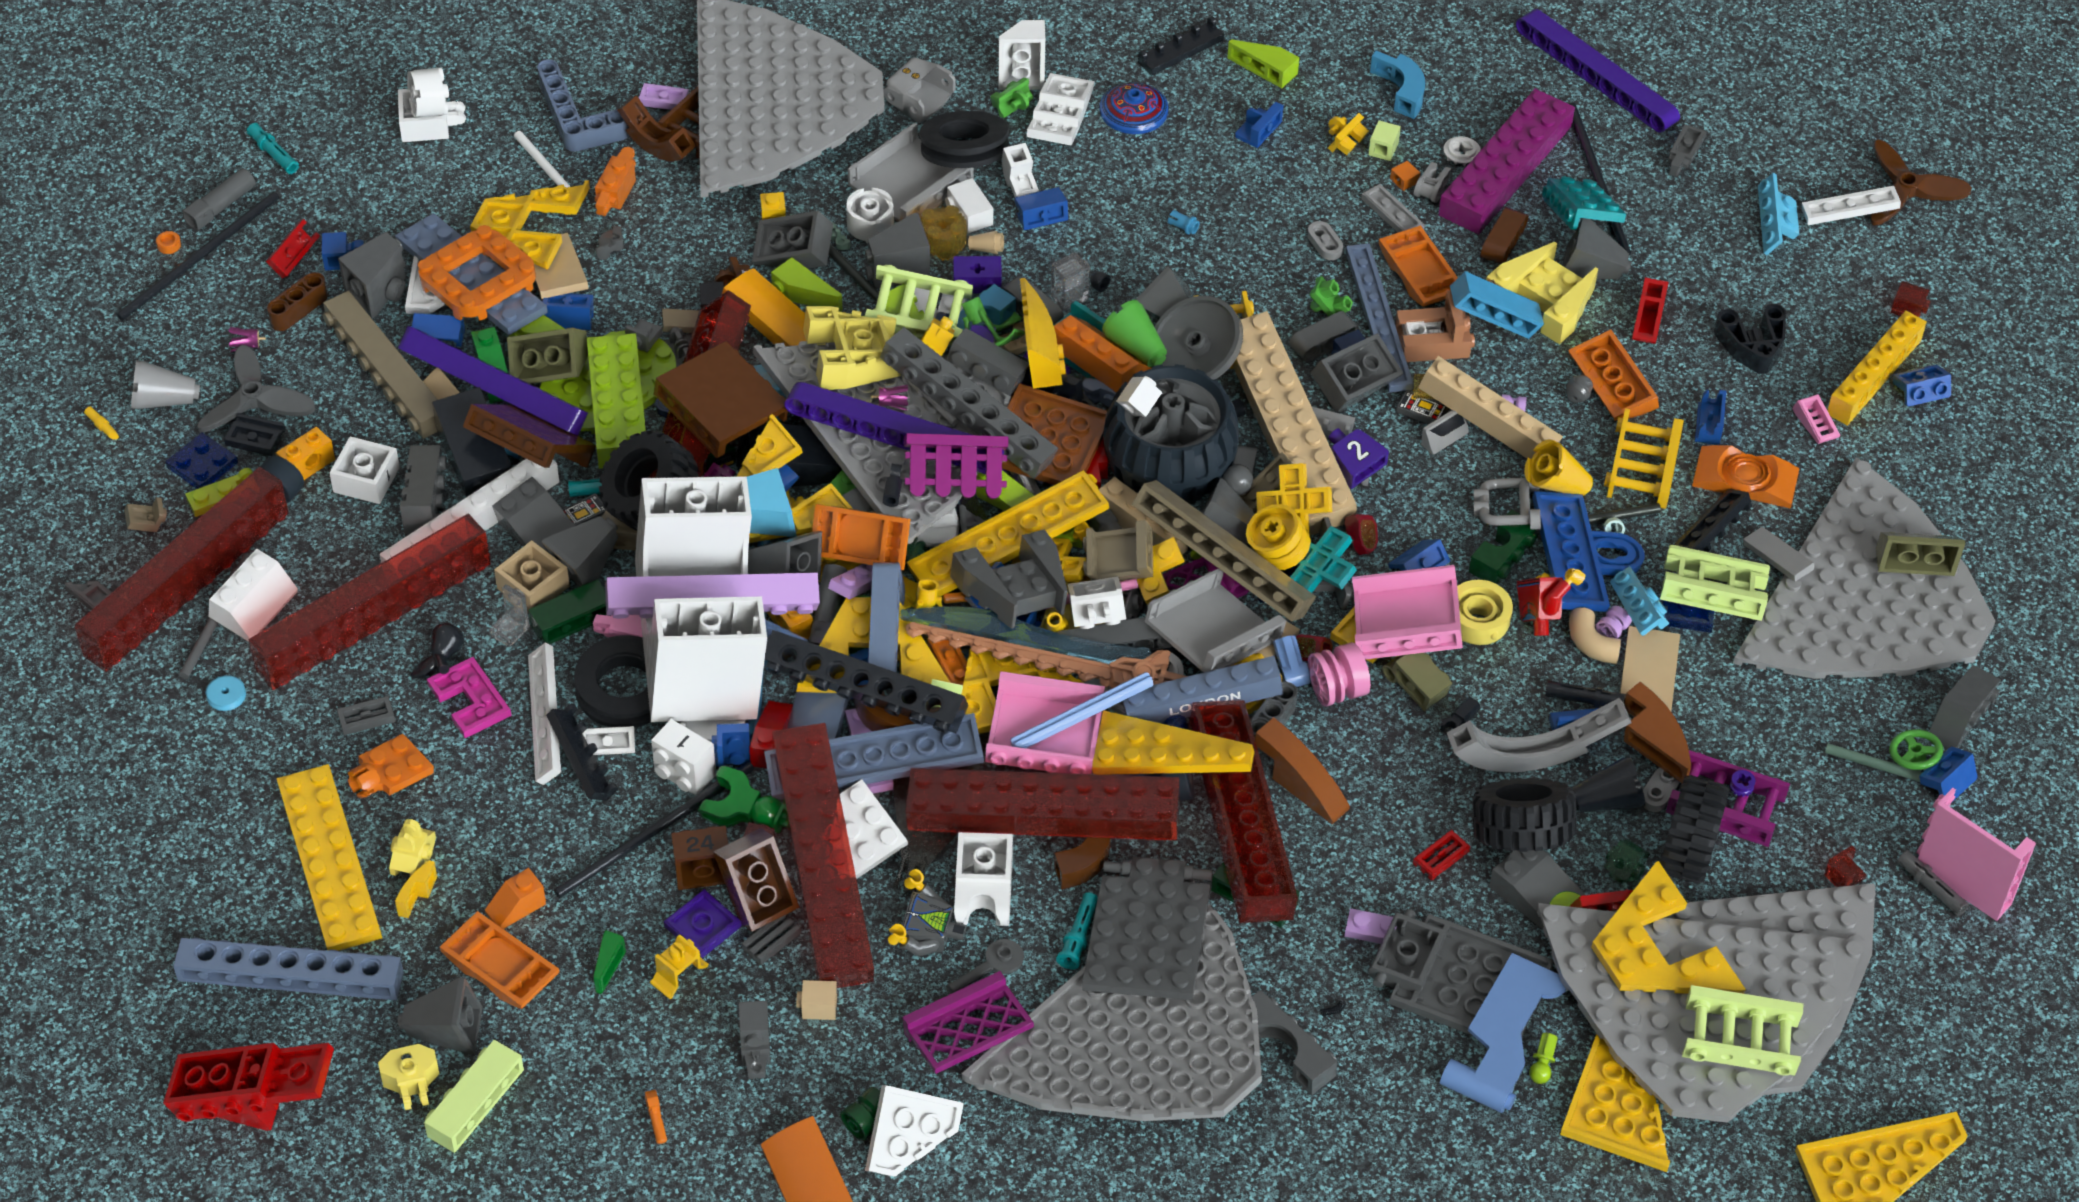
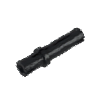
[1545,680,1626,708]

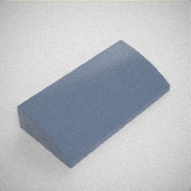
[782,692,849,748]

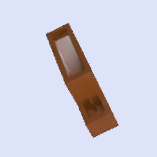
[1624,681,1691,784]
[1255,717,1350,824]

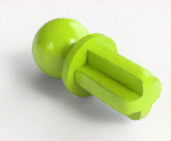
[1529,1033,1558,1084]

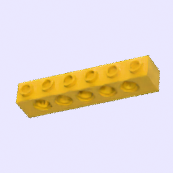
[1827,311,1927,426]

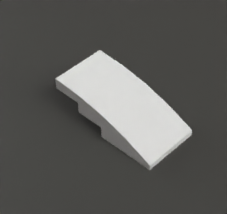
[1027,73,1095,145]

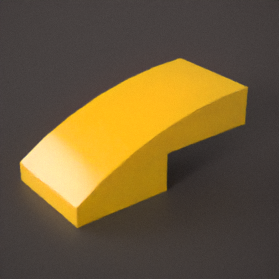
[395,860,437,918]

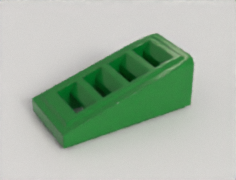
[593,930,626,994]

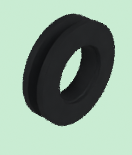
[920,111,1009,168]
[574,635,651,728]

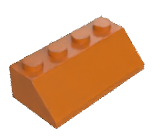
[1054,315,1152,392]

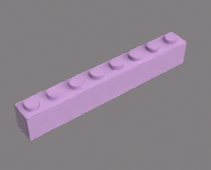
[605,573,820,619]

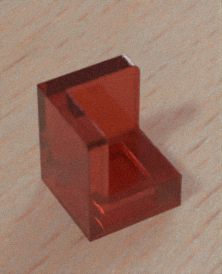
[1824,845,1866,887]

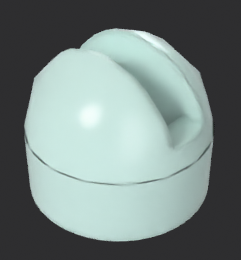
[1604,517,1625,534]

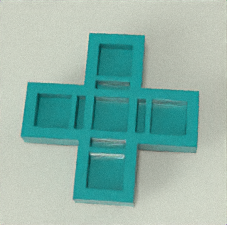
[1290,526,1357,593]

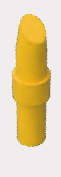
[84,406,119,440]

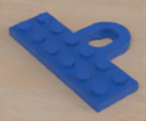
[1532,491,1645,612]

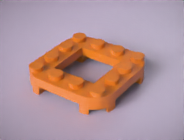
[418,225,536,321]

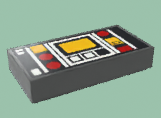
[1396,390,1451,424]
[562,493,607,526]

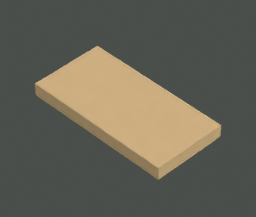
[534,233,589,299]
[1620,626,1680,714]

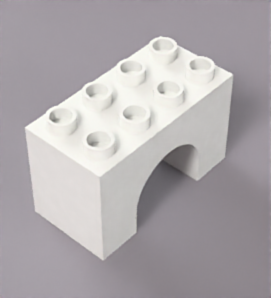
[635,477,767,722]

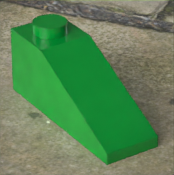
[471,327,508,404]

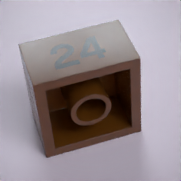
[671,826,728,890]

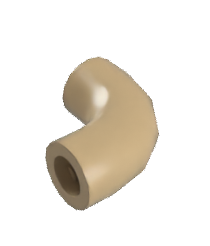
[1569,607,1621,664]

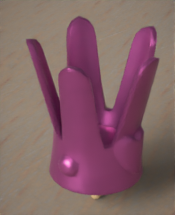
[228,327,266,352]
[871,385,908,411]

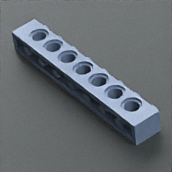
[173,938,404,1001]

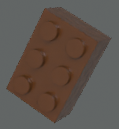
[713,828,800,931]

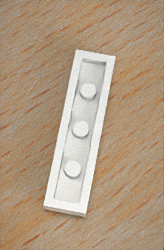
[1802,186,1901,225]

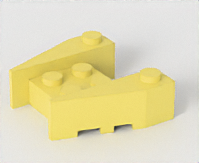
[1486,242,1598,345]
[803,306,901,390]

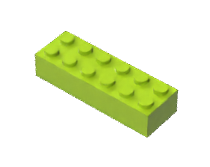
[587,333,646,469]

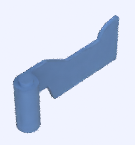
[1440,953,1567,1113]

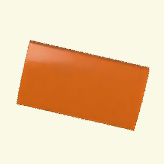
[1568,330,1659,421]
[761,1116,853,1202]

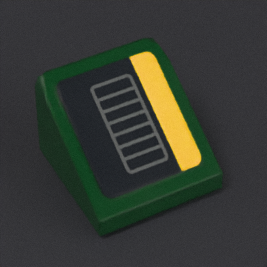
[706,444,736,471]

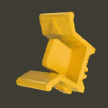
[921,316,955,356]
[650,935,709,999]

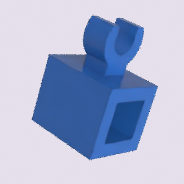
[322,232,364,271]

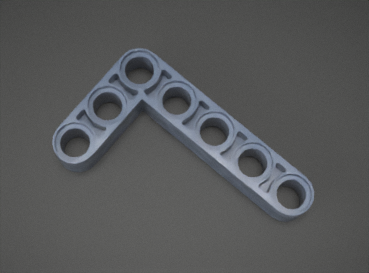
[537,59,629,152]
[868,562,905,672]

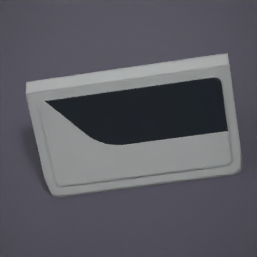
[1421,410,1469,454]

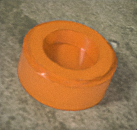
[156,231,181,254]

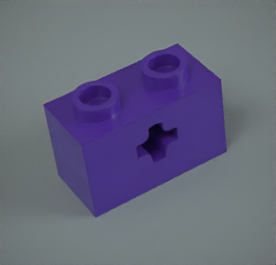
[954,256,1002,294]

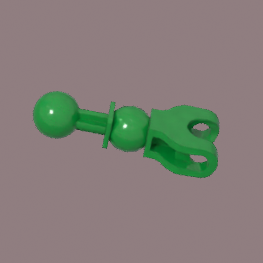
[698,766,833,847]

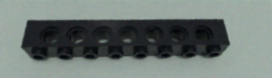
[764,630,969,733]

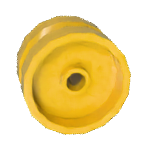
[1246,504,1311,570]

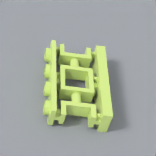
[1660,545,1770,621]

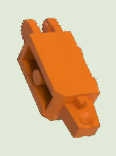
[595,146,636,216]

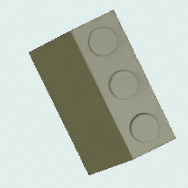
[507,328,588,384]
[1876,532,1965,576]

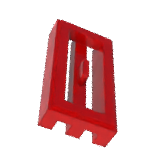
[1413,830,1471,881]

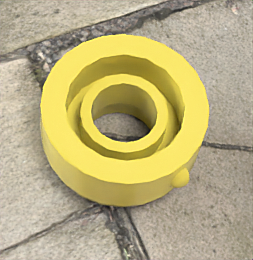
[1457,580,1513,645]

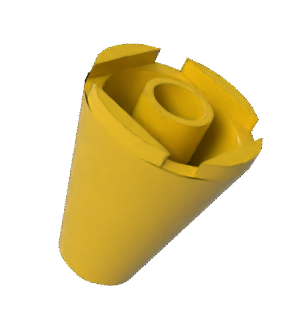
[1524,439,1593,496]

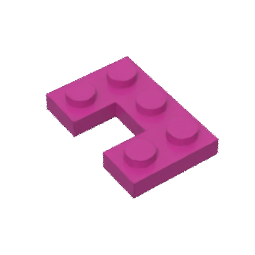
[427,657,511,738]

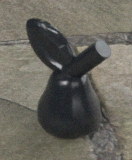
[410,623,465,678]

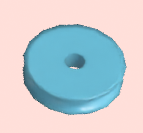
[205,675,246,711]

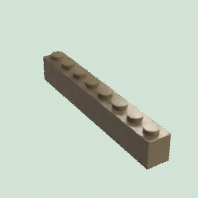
[323,291,438,439]
[1132,480,1316,622]

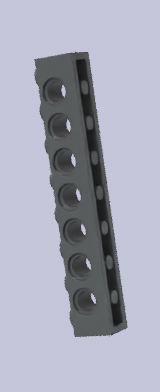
[880,327,1058,479]

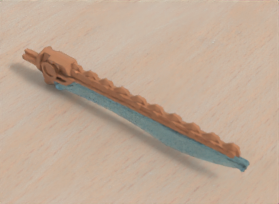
[900,606,1188,689]

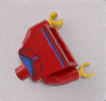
[1517,568,1586,636]

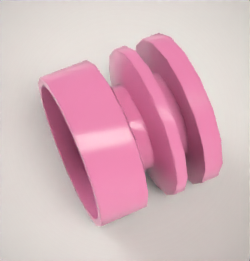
[1308,642,1371,707]

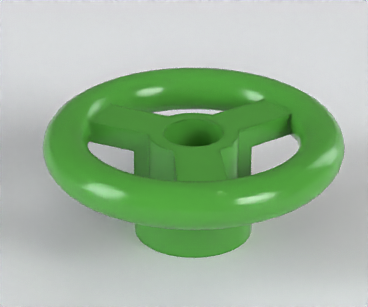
[1889,729,1943,770]

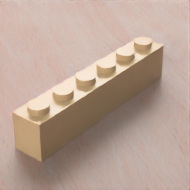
[1418,356,1563,459]

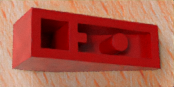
[749,701,793,769]

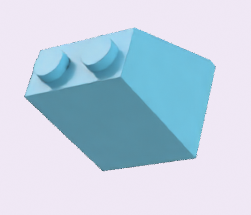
[747,468,797,537]

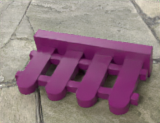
[904,433,1008,499]

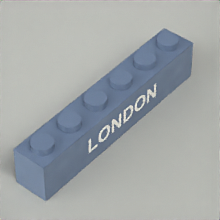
[1122,656,1283,724]

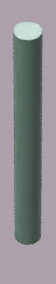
[1825,743,1923,782]

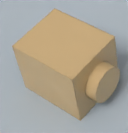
[796,980,837,1020]

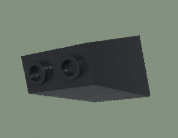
[432,387,512,497]
[736,422,842,487]

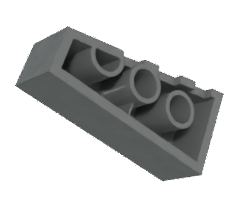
[400,445,447,537]

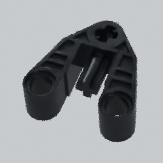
[1714,304,1786,374]

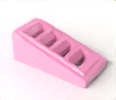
[1792,394,1840,444]

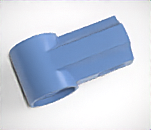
[1273,635,1311,687]

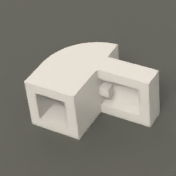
[1002,143,1039,197]

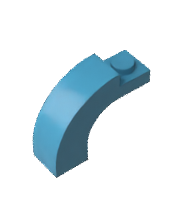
[1370,51,1425,119]

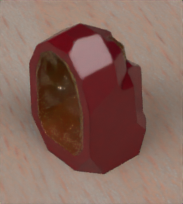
[1345,514,1378,556]
[1296,634,1333,662]

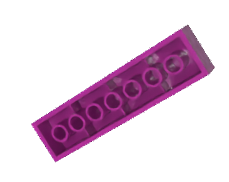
[1438,88,1575,235]

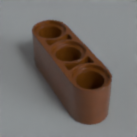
[1480,207,1529,264]
[267,272,328,331]

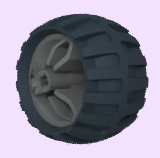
[1104,364,1239,503]

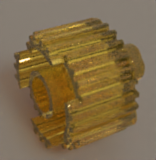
[921,205,967,261]

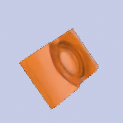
[1378,225,1458,307]
[1692,445,1799,509]
[812,504,911,570]
[439,911,560,1009]

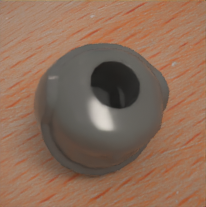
[1566,375,1593,403]

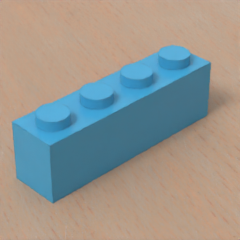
[1450,271,1544,339]

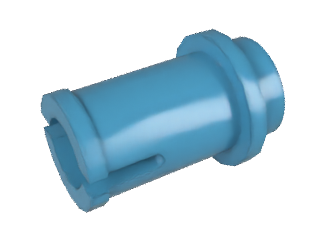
[1168,210,1200,234]

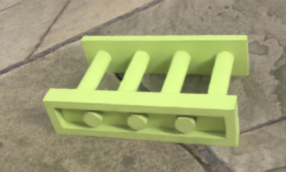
[865,265,973,346]
[1682,985,1804,1076]

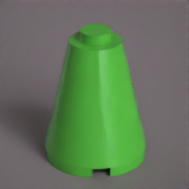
[1102,300,1167,367]

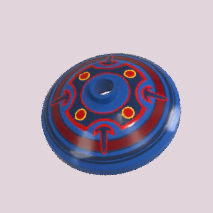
[1100,82,1168,134]

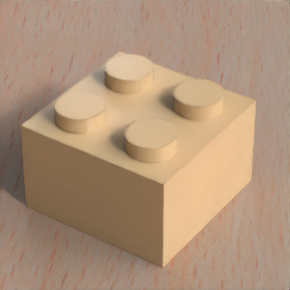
[494,540,570,613]

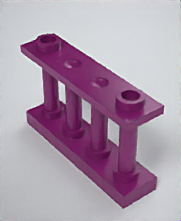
[1666,750,1790,847]

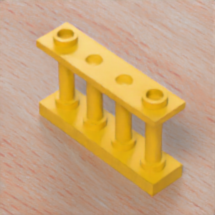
[1604,408,1684,509]

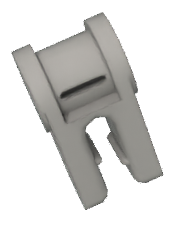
[1414,162,1451,203]

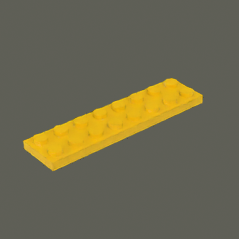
[907,470,1110,597]
[276,764,382,951]

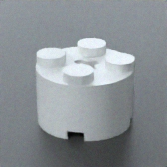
[407,67,449,117]
[846,188,894,243]

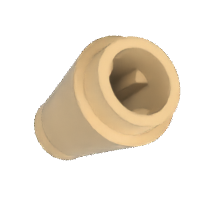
[968,231,1004,254]

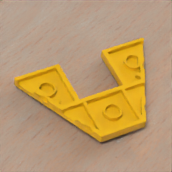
[470,180,590,270]
[736,414,853,543]
[796,597,950,693]
[961,631,1084,734]
[1591,861,1746,994]

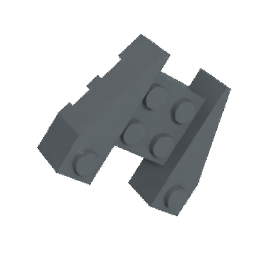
[950,529,1068,629]

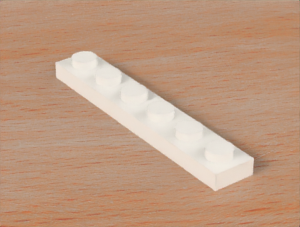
[528,643,561,785]

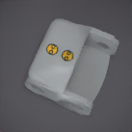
[884,58,956,123]

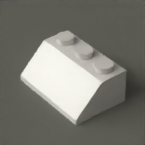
[999,20,1045,90]
[208,549,298,643]

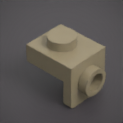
[124,497,167,532]

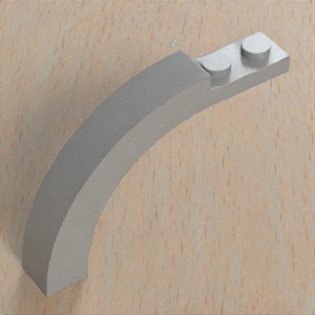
[1447,698,1632,772]

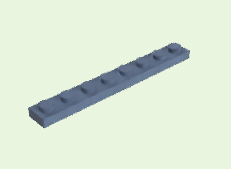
[1346,243,1413,393]

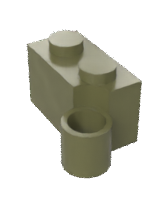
[1382,652,1452,711]

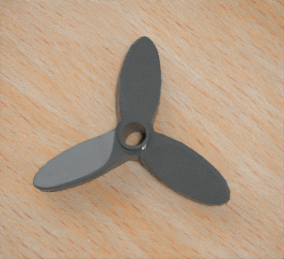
[198,345,316,432]

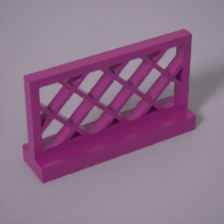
[902,971,1034,1074]

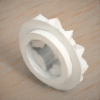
[1443,136,1481,167]

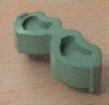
[831,223,851,250]

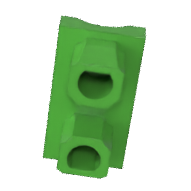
[990,77,1033,118]
[1310,276,1353,316]

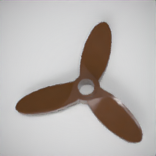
[1870,139,1972,226]

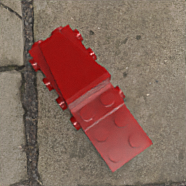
[163,1043,334,1131]

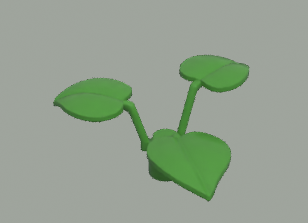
[946,296,1025,356]

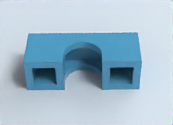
[957,284,1016,330]

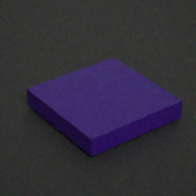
[664,889,742,958]

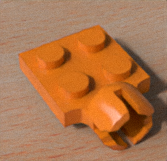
[348,734,434,799]

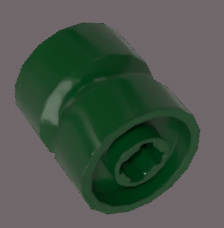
[840,1087,881,1141]

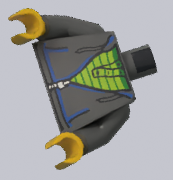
[888,869,967,957]

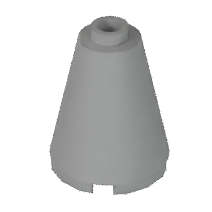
[131,360,200,409]

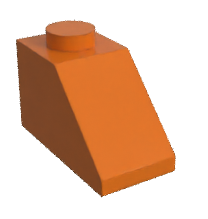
[485,868,546,929]

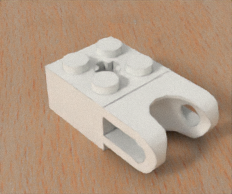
[954,832,1013,926]

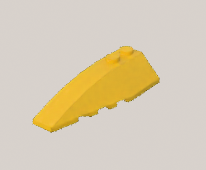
[1020,278,1066,389]

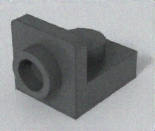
[625,319,662,352]

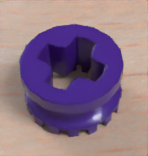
[1730,770,1756,797]

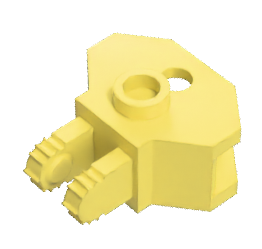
[389,819,436,876]
[378,1044,439,1110]

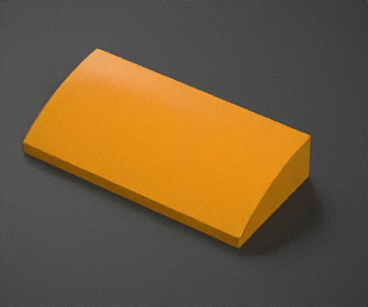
[721,268,806,346]

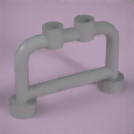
[1474,478,1541,530]

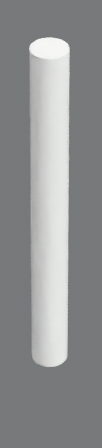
[514,131,570,188]

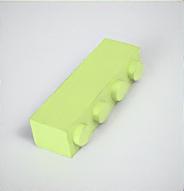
[424,1040,524,1153]

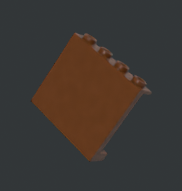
[654,341,788,458]
[463,404,596,468]

